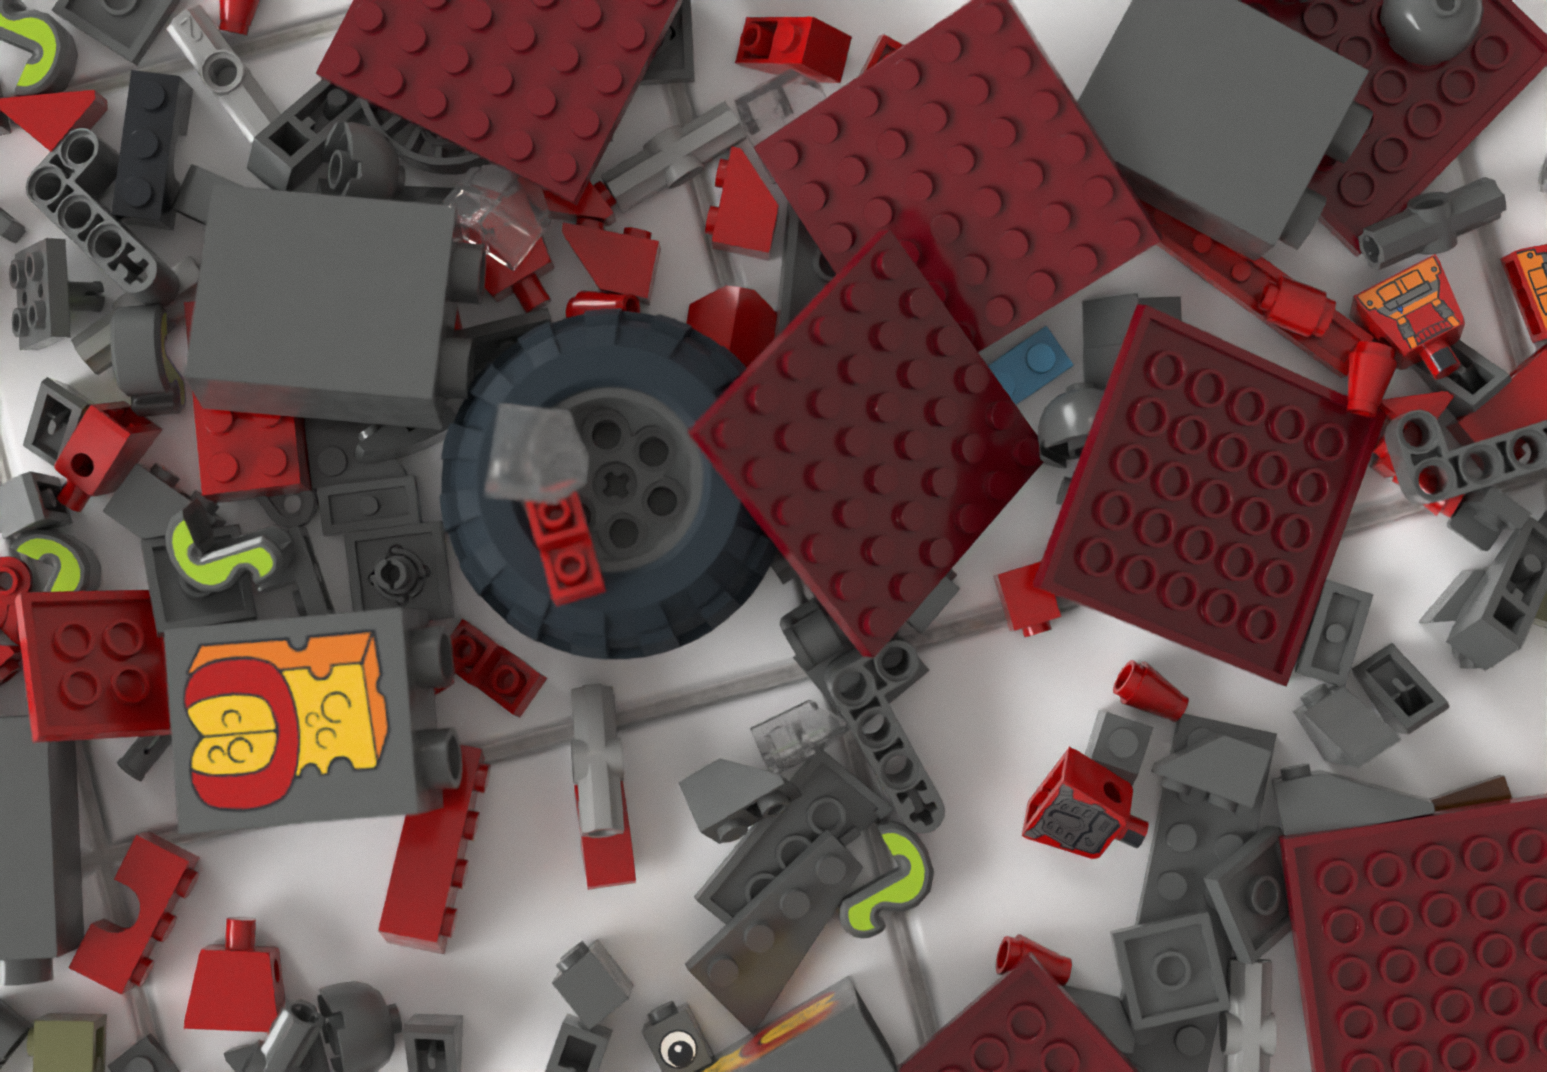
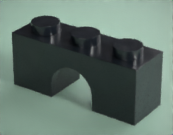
[111,70,193,230]

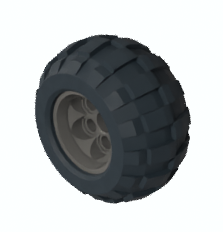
[439,309,778,660]

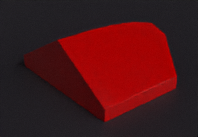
[686,285,777,368]

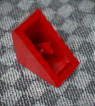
[0,90,108,152]

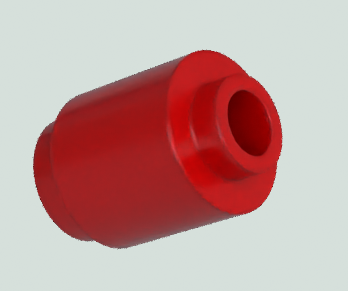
[1258,275,1336,337]

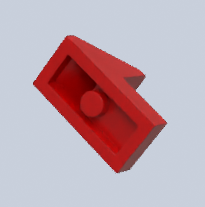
[1369,391,1454,478]

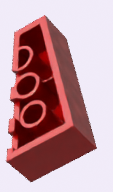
[378,744,491,955]

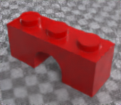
[68,831,200,995]

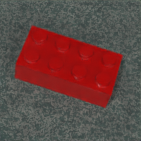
[184,301,312,503]

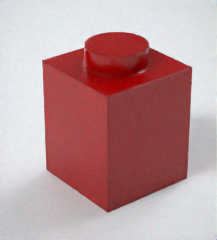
[993,561,1061,638]

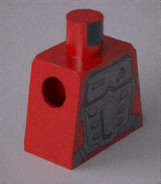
[1022,746,1149,859]

